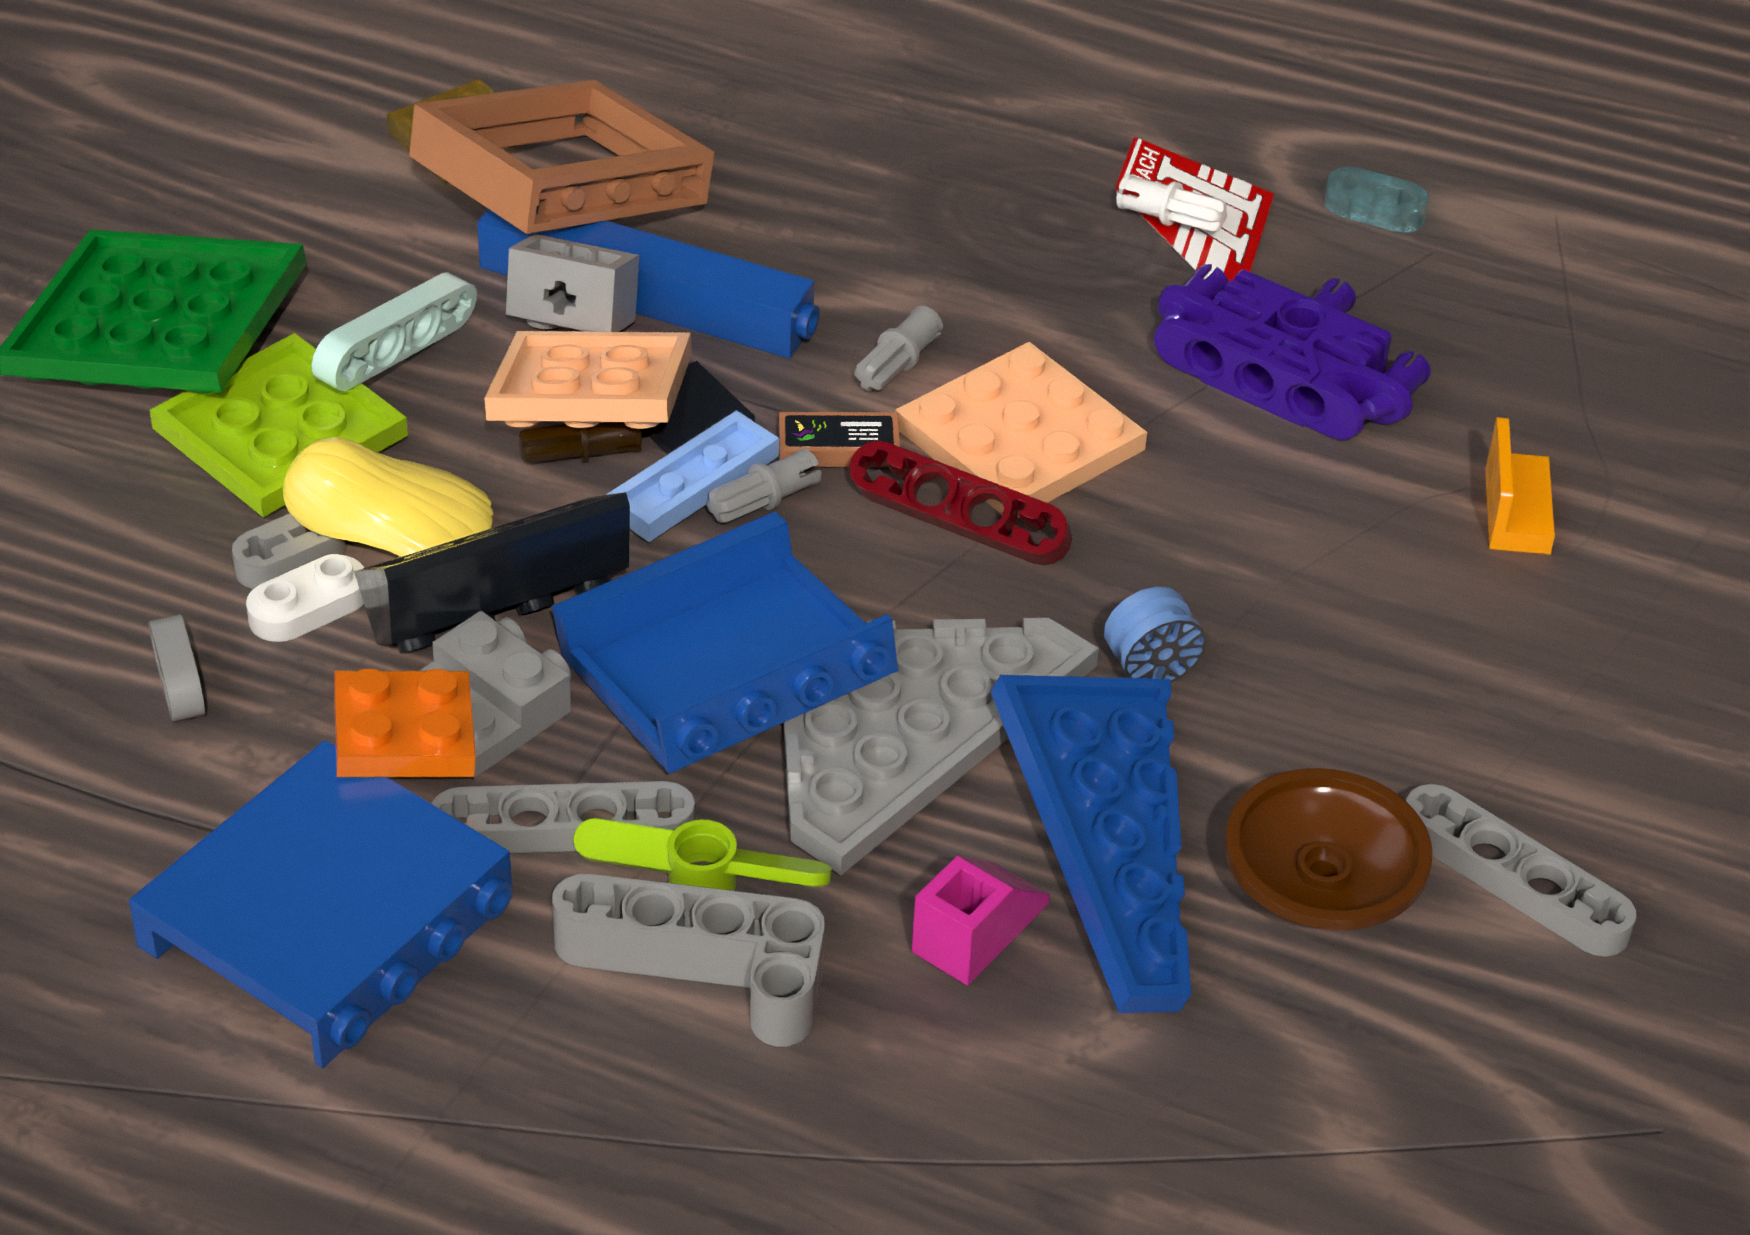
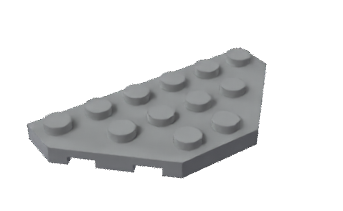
[783,617,1099,876]

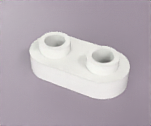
[246,554,364,642]

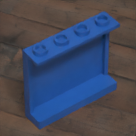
[552,511,898,774]
[129,740,513,1068]

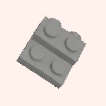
[419,611,571,778]

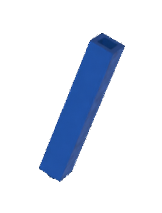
[477,206,820,359]

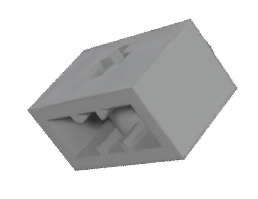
[506,234,639,332]

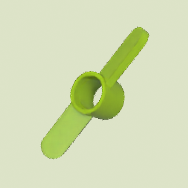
[573,818,832,891]

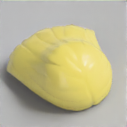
[283,437,493,556]

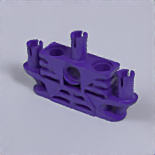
[1154,264,1431,440]

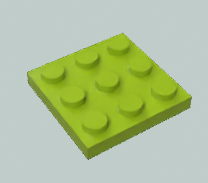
[150,333,408,517]

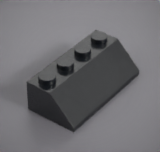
[354,492,630,653]

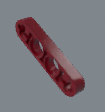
[849,441,1072,565]

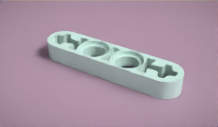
[312,272,477,391]

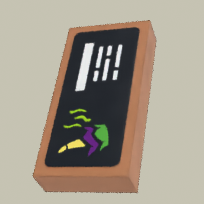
[779,412,900,468]

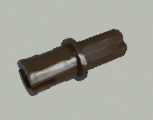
[519,422,642,463]

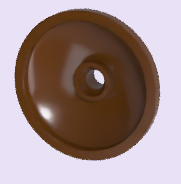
[1225,768,1432,930]

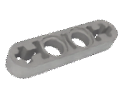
[431,781,695,853]
[1406,784,1636,957]

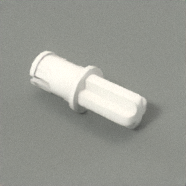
[1117,174,1227,232]

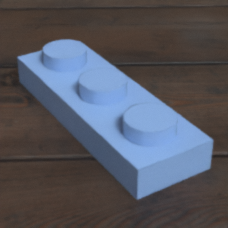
[606,410,779,542]

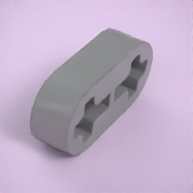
[232,513,346,589]
[148,614,205,722]

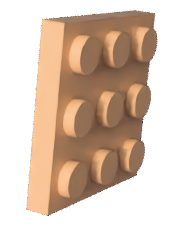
[485,331,692,429]
[895,342,1147,519]

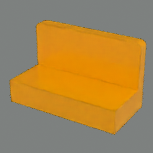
[1485,417,1555,555]

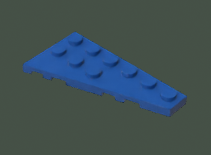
[990,675,1191,1013]

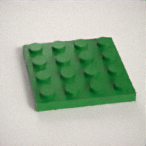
[0,229,307,394]

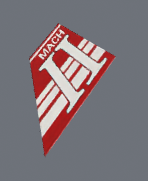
[1115,137,1274,283]

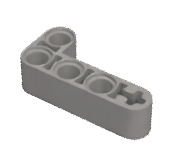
[552,874,825,1047]

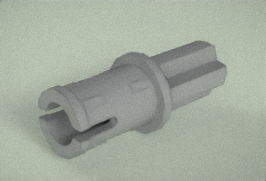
[854,306,943,392]
[706,448,822,523]

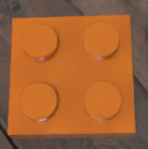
[334,669,476,777]

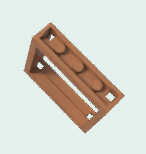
[409,80,715,234]

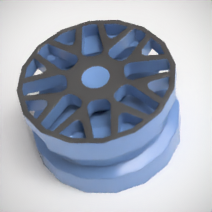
[1104,586,1207,682]

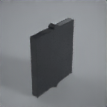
[642,361,755,455]

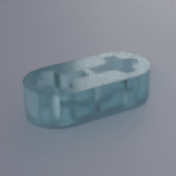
[1324,166,1429,233]

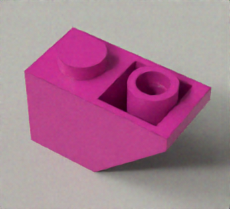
[912,856,1050,986]

